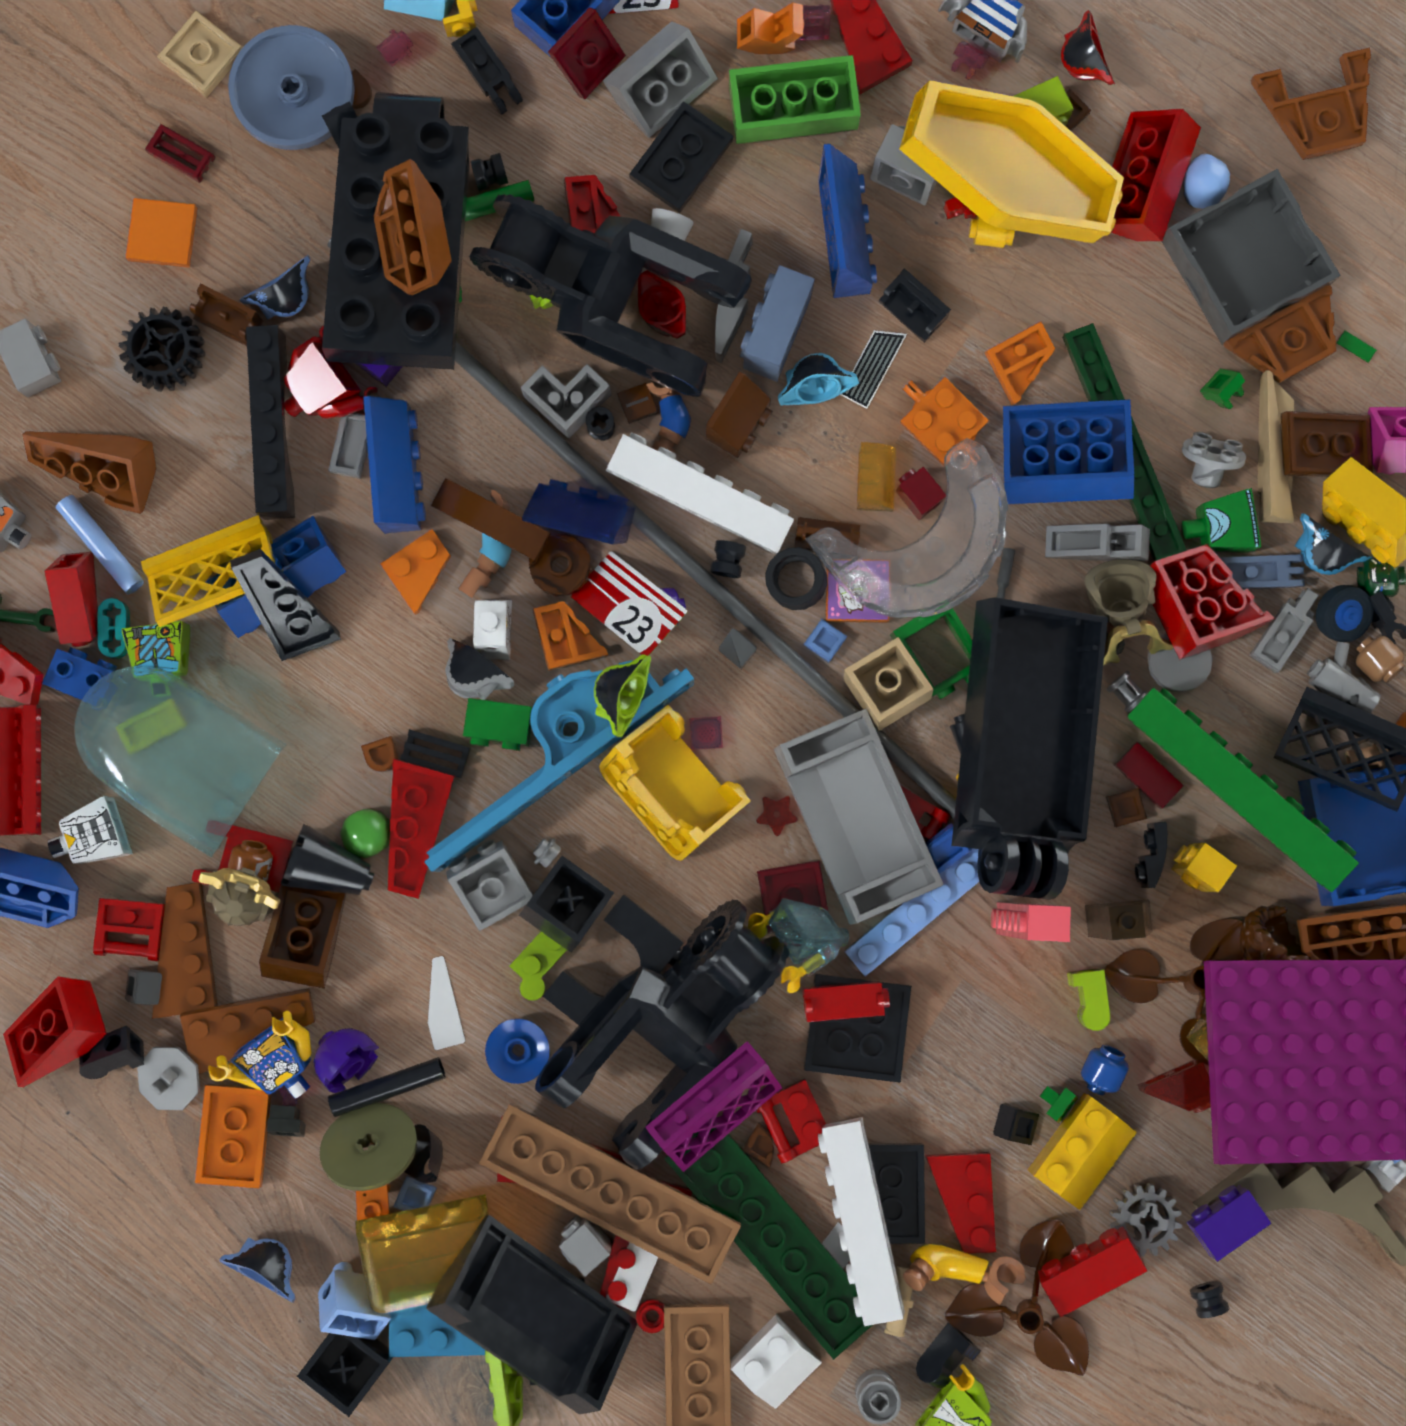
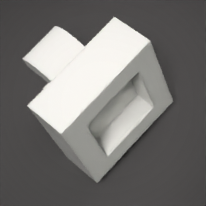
[1362,1160,1406,1192]

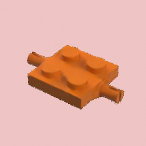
[900,377,989,466]

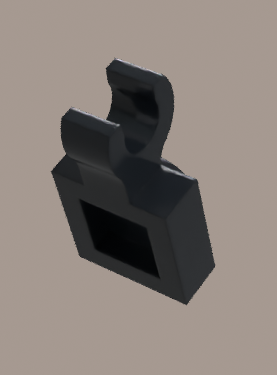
[1369,591,1406,644]

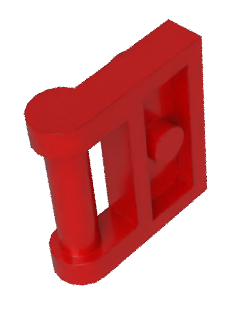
[93,898,165,961]
[756,1079,826,1164]

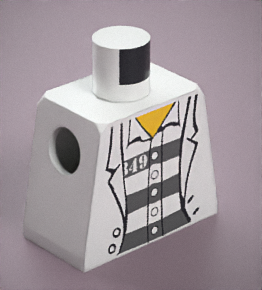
[473,599,512,660]
[48,796,133,864]

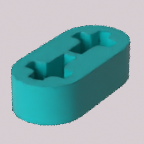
[97,598,131,659]

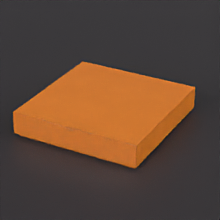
[126,198,198,268]

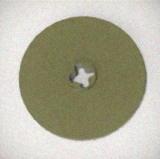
[320,1103,417,1191]

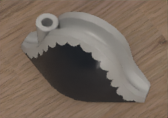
[445,638,514,700]

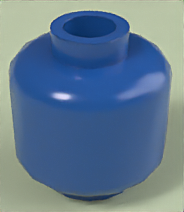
[1081,1045,1129,1096]

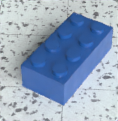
[511,0,620,58]

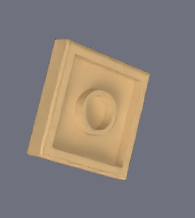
[157,11,243,98]

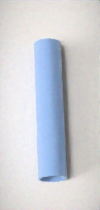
[56,495,144,595]

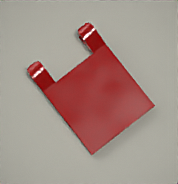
[192,820,294,893]

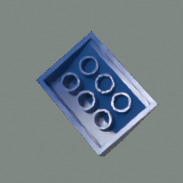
[818,144,877,298]
[1003,400,1134,504]

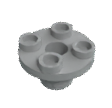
[1182,432,1246,488]

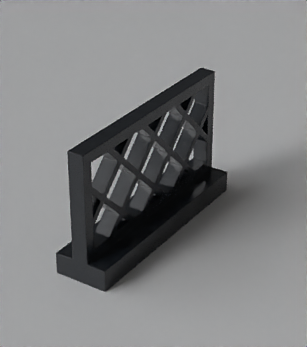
[1273,687,1406,812]

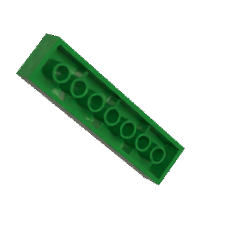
[1127,687,1359,892]

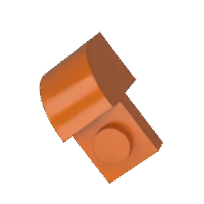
[737,2,804,54]

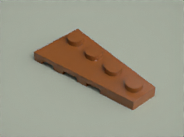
[180,988,316,1074]

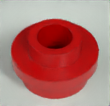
[636,1299,665,1333]

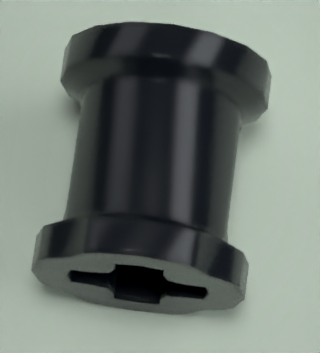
[586,407,615,441]

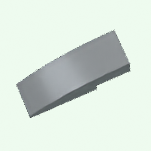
[1045,524,1150,561]

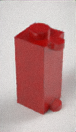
[802,981,890,1022]

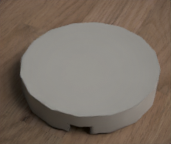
[1148,633,1213,692]

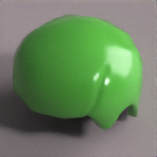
[340,809,390,858]

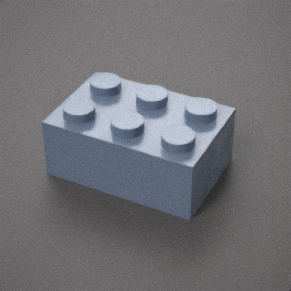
[740,265,815,382]

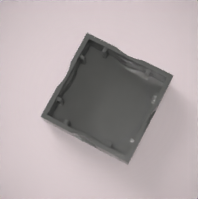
[1161,169,1341,345]

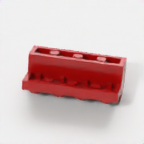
[0,705,41,836]

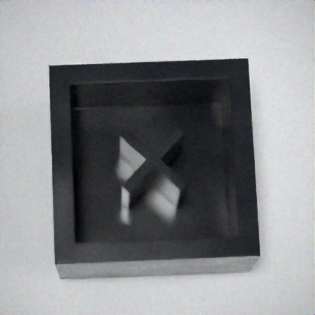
[519,856,614,952]
[297,1333,393,1417]

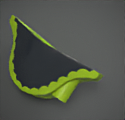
[594,654,651,738]

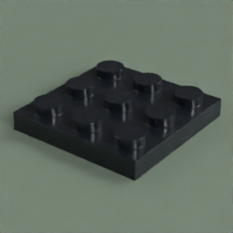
[804,973,912,1083]

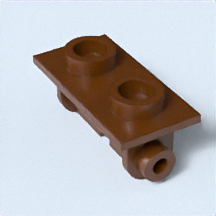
[794,517,860,556]

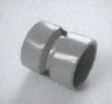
[855,1369,901,1425]

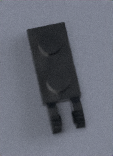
[451,27,523,115]

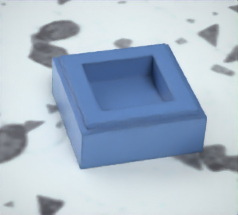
[803,619,848,663]
[393,1175,437,1220]

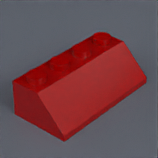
[1111,109,1201,241]

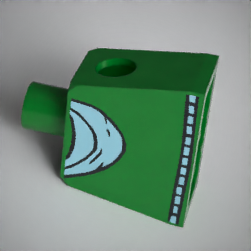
[1181,488,1261,553]

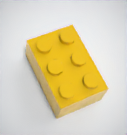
[1322,457,1406,568]

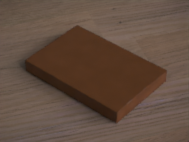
[1281,411,1373,477]

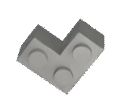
[521,364,612,439]

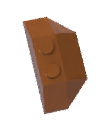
[374,159,452,295]
[1297,903,1406,960]

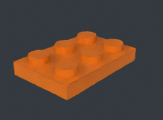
[195,1084,271,1189]

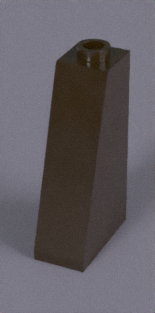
[1085,900,1153,940]

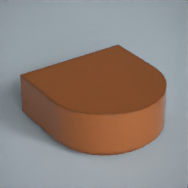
[361,736,398,772]

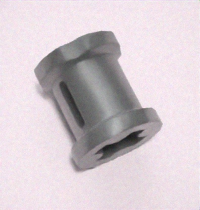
[1106,671,1148,713]

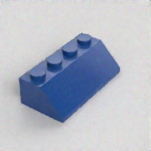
[363,396,426,534]
[206,516,346,638]

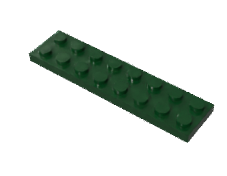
[664,1127,873,1360]

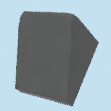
[125,969,162,1005]

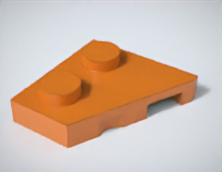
[984,321,1055,405]
[533,601,608,671]

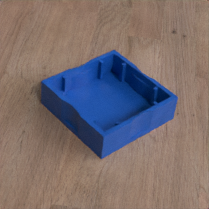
[1298,764,1406,906]

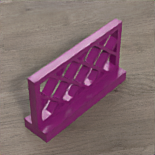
[645,1041,782,1172]

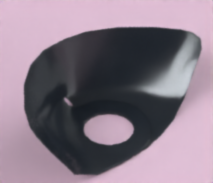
[404,1124,443,1183]

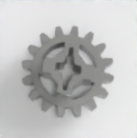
[1109,1183,1182,1256]

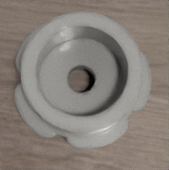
[533,838,561,868]

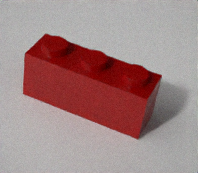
[1038,1226,1147,1318]

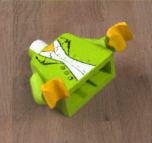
[915,1364,992,1426]

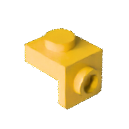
[442,0,478,37]

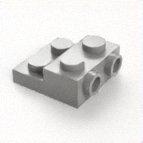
[446,840,533,931]

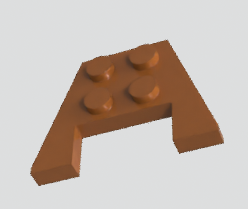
[1250,47,1371,160]

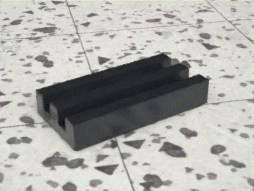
[400,729,471,778]

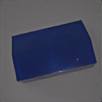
[522,478,636,545]

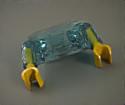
[748,898,849,993]

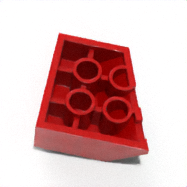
[1150,544,1275,660]

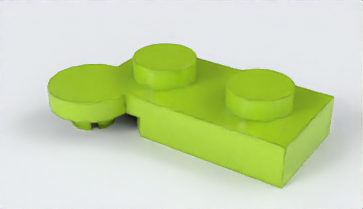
[509,932,567,1001]

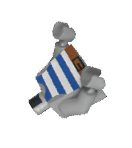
[938,0,1027,63]

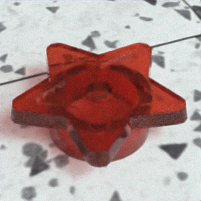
[756,796,798,836]

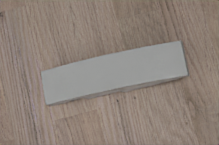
[715,229,753,363]

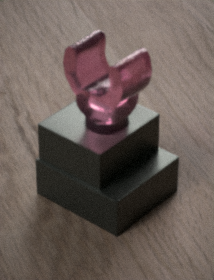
[267,1085,306,1137]

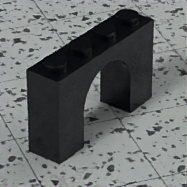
[543,894,684,1025]

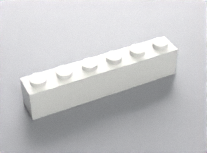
[606,432,794,554]
[818,1117,905,1326]

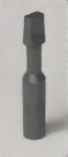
[996,548,1015,599]

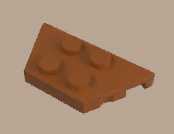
[1223,284,1336,383]

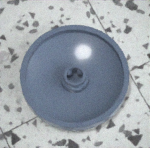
[228,25,355,150]

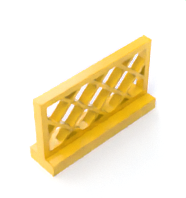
[141,515,275,627]

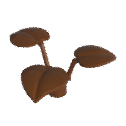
[1105,919,1244,1065]
[945,1219,1089,1376]

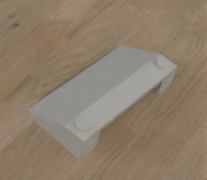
[773,709,944,924]

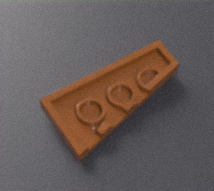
[152,883,218,1019]

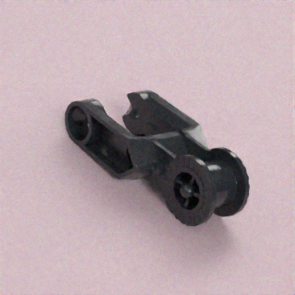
[469,194,752,397]
[535,899,790,1170]

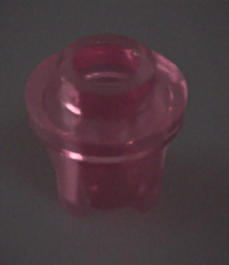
[376,29,413,67]

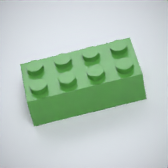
[729,55,861,144]

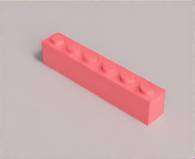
[991,902,1071,942]

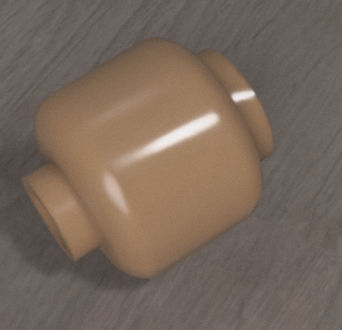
[1356,636,1405,683]

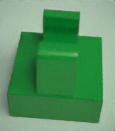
[1200,368,1245,409]
[1040,1086,1078,1124]

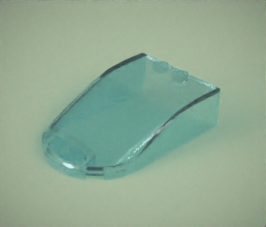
[74,666,287,857]

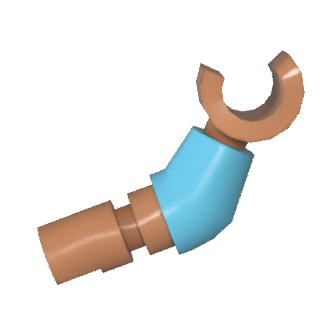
[458,490,512,598]

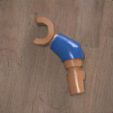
[646,382,691,453]

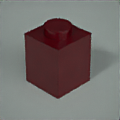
[896,466,947,520]

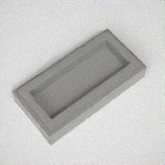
[328,413,368,479]

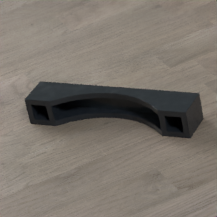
[246,325,295,520]

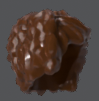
[1239,905,1310,961]

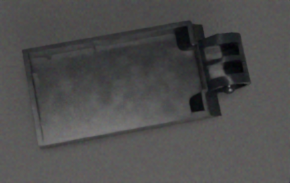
[322,92,470,370]
[951,597,1108,900]

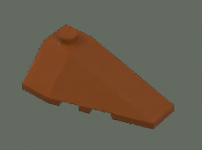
[22,431,157,514]

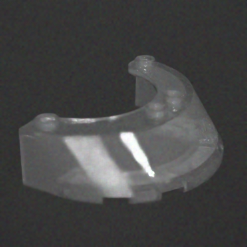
[806,438,1008,619]

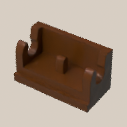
[190,283,263,347]

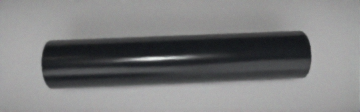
[328,1057,446,1117]

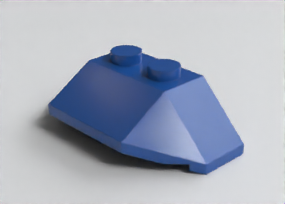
[0,848,79,928]

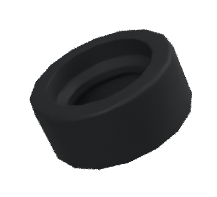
[765,547,827,610]

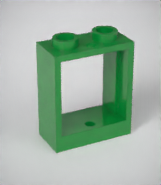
[890,599,972,700]

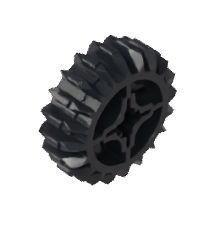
[119,306,206,392]

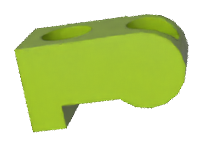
[1067,969,1110,1031]

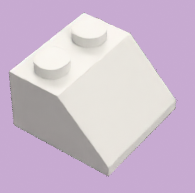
[730,1314,822,1409]

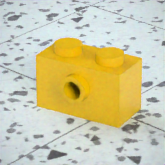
[1171,843,1237,892]

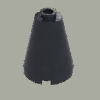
[281,824,375,895]

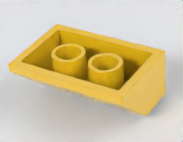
[1027,1093,1137,1210]

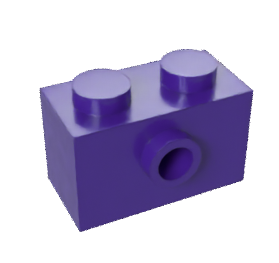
[1186,1185,1272,1262]

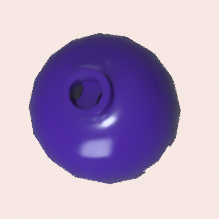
[313,1028,379,1093]

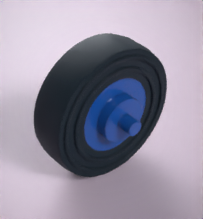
[1316,585,1374,642]

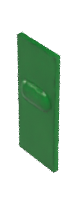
[1337,331,1377,363]

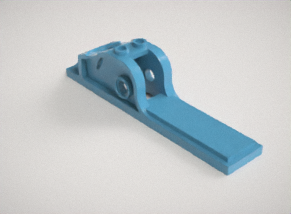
[424,660,694,872]

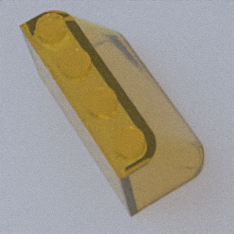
[355,1194,491,1313]

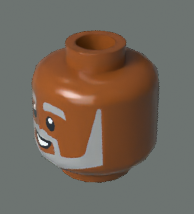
[228,840,273,882]

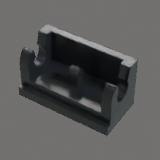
[879,268,951,343]

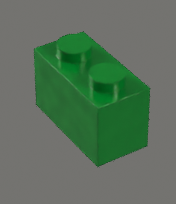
[463,698,532,751]

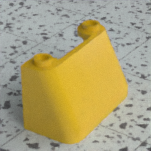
[599,705,751,861]

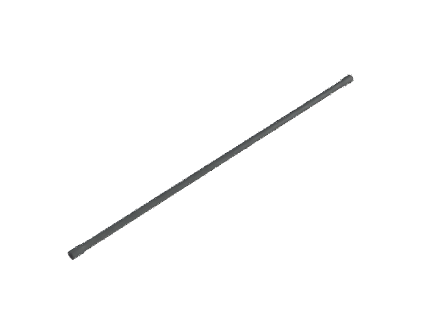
[327,239,956,820]

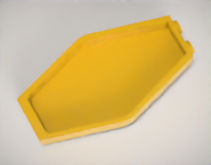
[899,80,1124,243]

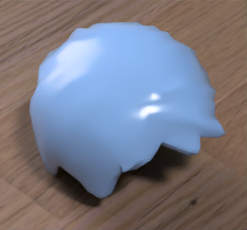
[1183,154,1230,209]

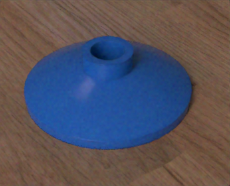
[485,1018,550,1084]

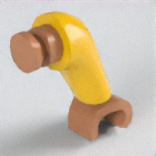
[903,1244,1026,1305]

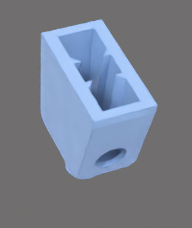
[318,1262,391,1340]

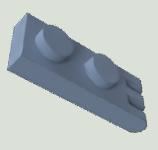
[1219,554,1305,590]

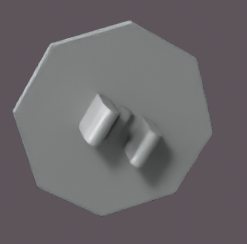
[137,1047,200,1110]

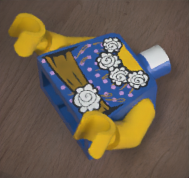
[208,1011,312,1099]

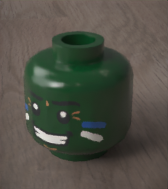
[1357,558,1406,597]

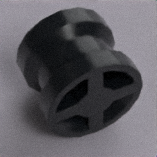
[1190,1281,1230,1318]

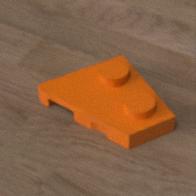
[380,529,451,615]

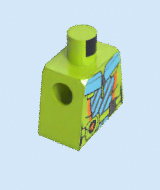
[122,621,190,697]

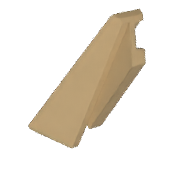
[1257,370,1294,523]

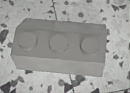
[603,21,718,138]

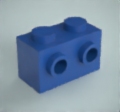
[42,647,125,710]

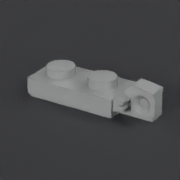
[1249,588,1319,673]

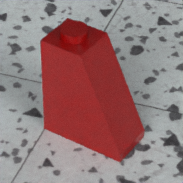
[44,551,98,647]

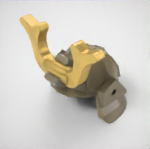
[1084,559,1173,666]
[198,867,280,926]

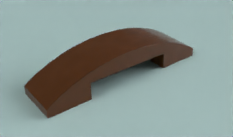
[431,478,551,561]

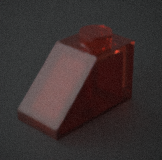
[1137,1060,1211,1113]

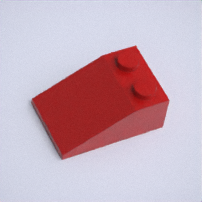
[3,976,107,1087]

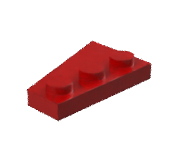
[925,1152,996,1254]

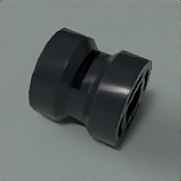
[470,153,508,191]
[710,540,746,579]

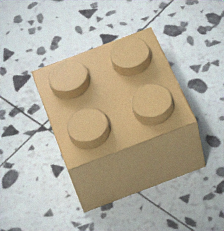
[844,637,933,732]

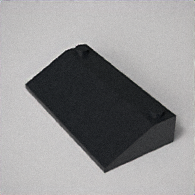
[426,1215,638,1415]

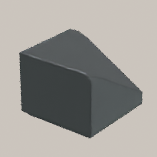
[719,628,757,670]

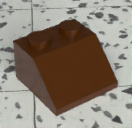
[706,371,773,458]

